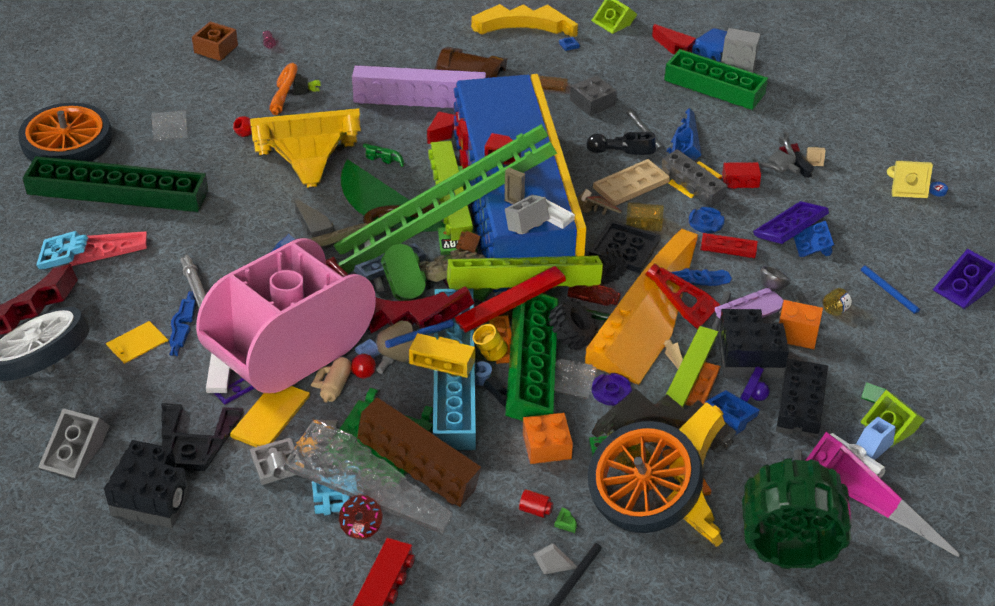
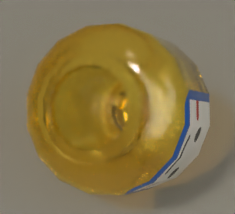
[823,288,852,316]

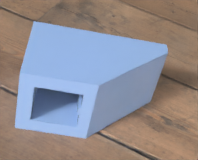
[856,417,895,460]

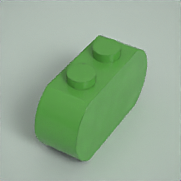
[381,244,426,301]

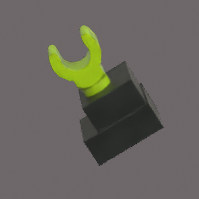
[293,73,321,95]

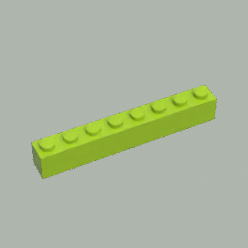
[428,141,473,241]
[447,256,603,290]

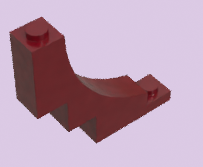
[0,264,78,335]
[367,286,475,333]

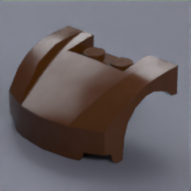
[435,47,508,78]

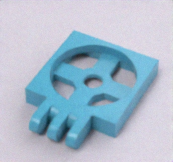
[36,231,88,269]

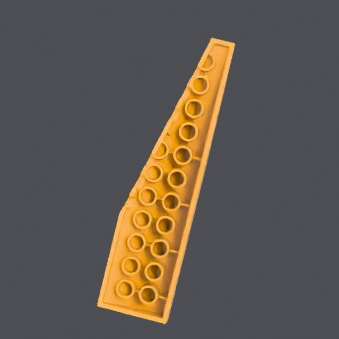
[585,229,698,385]

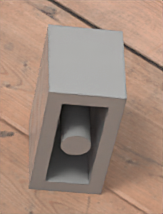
[505,195,549,234]

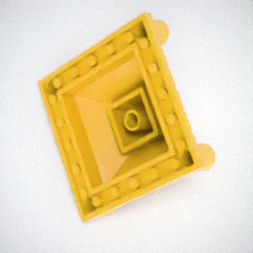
[250,108,361,188]

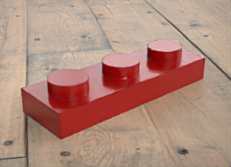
[700,233,758,258]

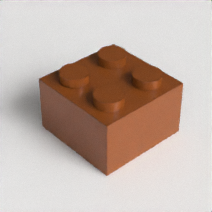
[192,22,238,61]

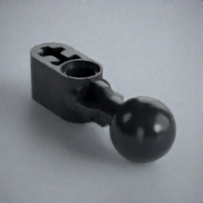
[586,132,656,155]

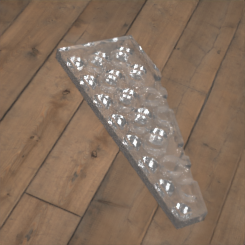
[284,419,452,535]

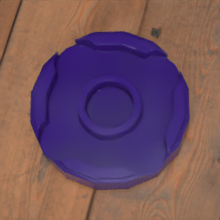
[592,373,632,406]

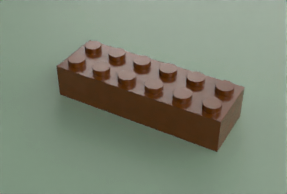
[357,397,481,507]

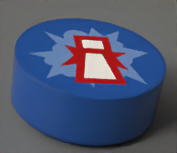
[929,182,948,197]

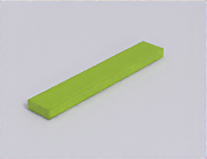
[661,326,718,415]

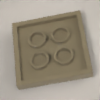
[418,249,485,282]

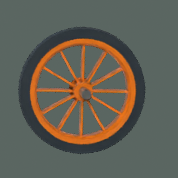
[19,102,112,162]
[588,421,703,533]

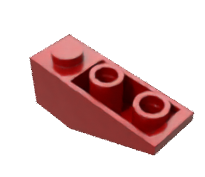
[652,24,696,55]

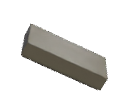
[504,167,525,204]

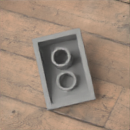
[38,408,110,479]

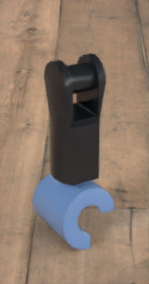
[475,361,507,408]

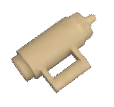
[311,357,352,402]

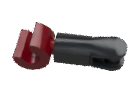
[779,143,814,178]

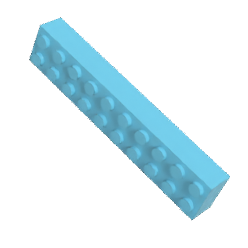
[433,289,476,450]

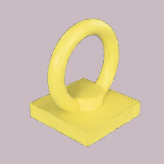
[887,161,933,198]

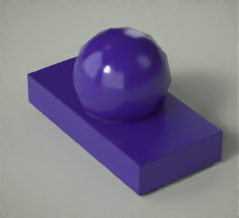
[740,366,770,402]

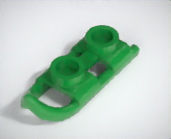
[363,143,404,167]

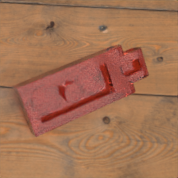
[567,285,621,306]

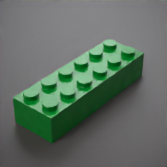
[664,49,768,110]

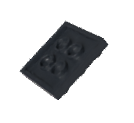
[589,220,661,273]

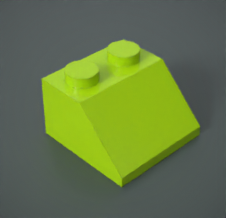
[591,0,637,34]
[860,390,925,447]

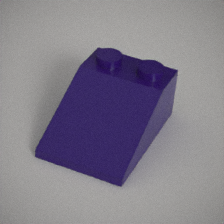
[932,248,995,309]

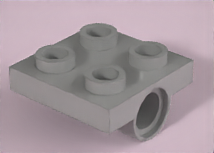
[250,437,303,485]

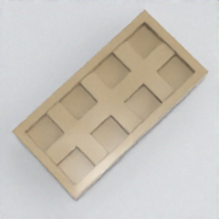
[593,159,670,206]

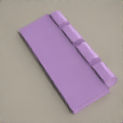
[715,288,784,319]

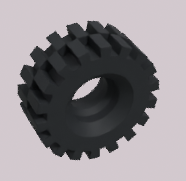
[549,298,598,350]

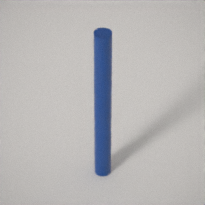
[861,265,920,314]
[385,319,454,348]

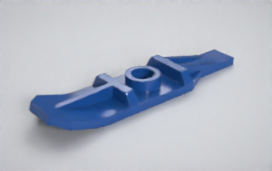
[671,268,732,286]

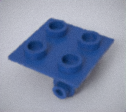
[793,221,834,257]

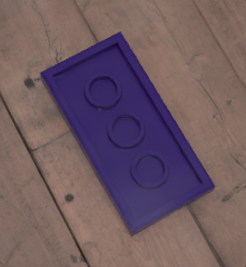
[753,201,829,244]

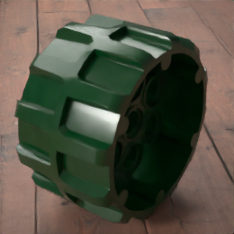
[742,458,852,569]

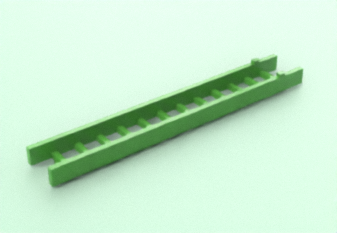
[333,124,557,274]

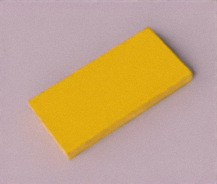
[230,386,310,447]

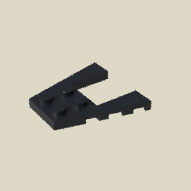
[161,403,244,471]

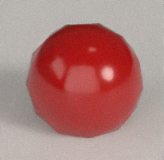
[233,116,252,137]
[351,353,376,379]

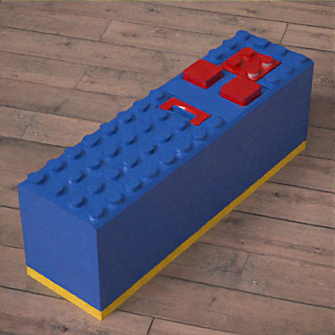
[453,74,586,292]

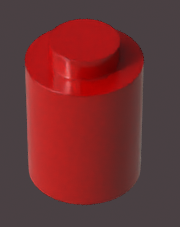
[519,489,554,518]

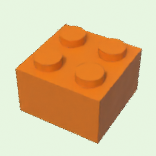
[523,413,573,464]

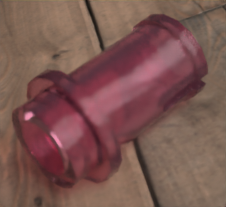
[262,31,276,48]

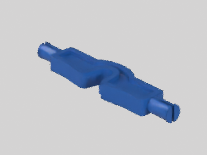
[169,291,196,356]

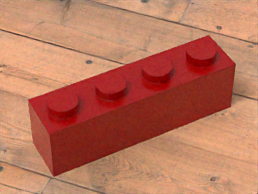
[353,538,415,606]

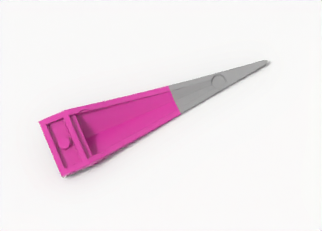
[805,432,960,556]

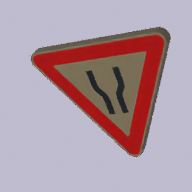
[585,196,622,215]

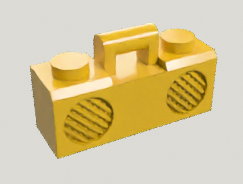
[409,333,475,378]

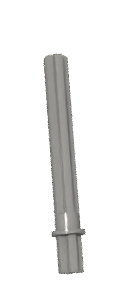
[180,255,206,309]

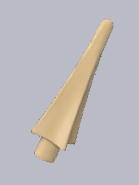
[664,340,683,369]

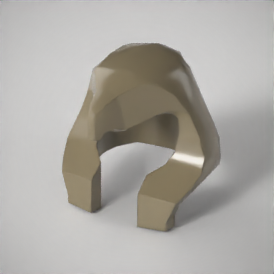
[376,320,417,363]

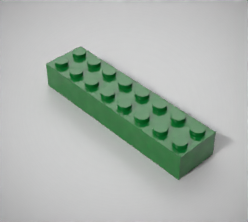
[505,293,558,421]

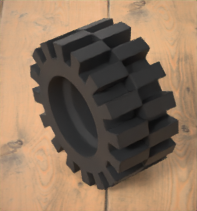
[598,249,627,285]

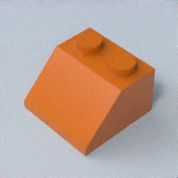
[779,300,823,350]

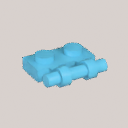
[312,476,359,515]

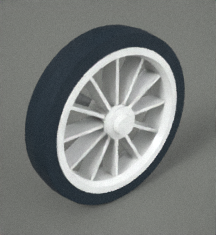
[0,307,90,381]

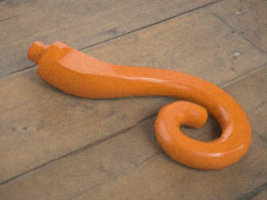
[269,62,298,115]

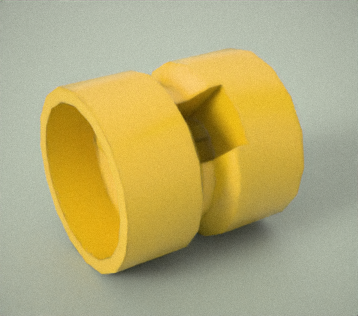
[473,324,507,361]

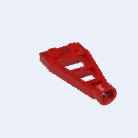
[645,263,721,329]

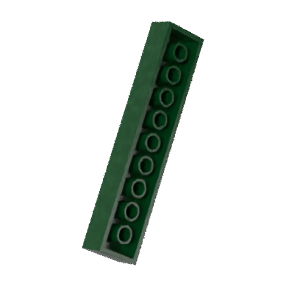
[23,156,208,212]

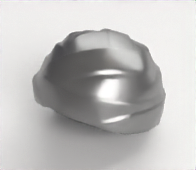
[760,266,790,291]

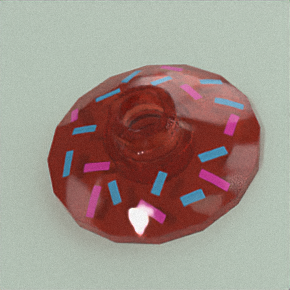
[339,495,383,539]

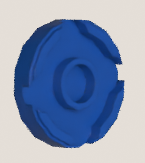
[689,207,725,233]

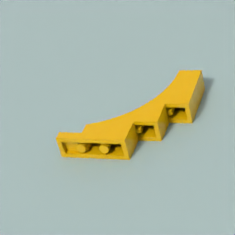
[471,4,578,37]
[666,402,725,547]

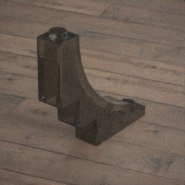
[592,389,736,454]

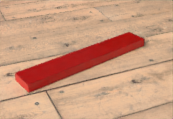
[455,266,566,333]

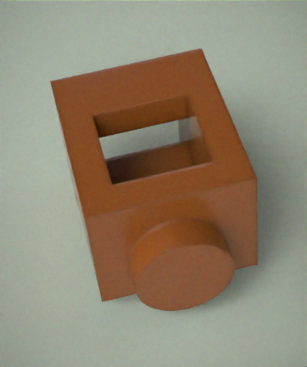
[456,231,480,253]

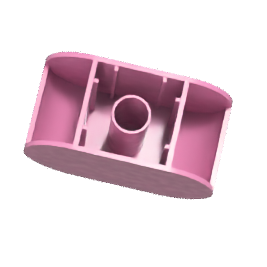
[196,238,376,393]

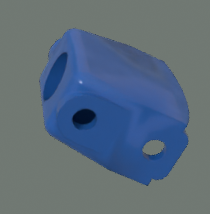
[692,28,727,62]

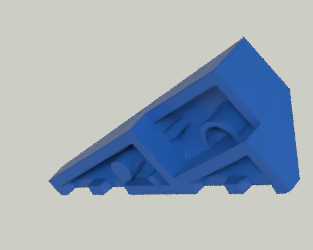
[663,108,702,161]

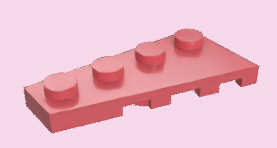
[69,231,147,266]

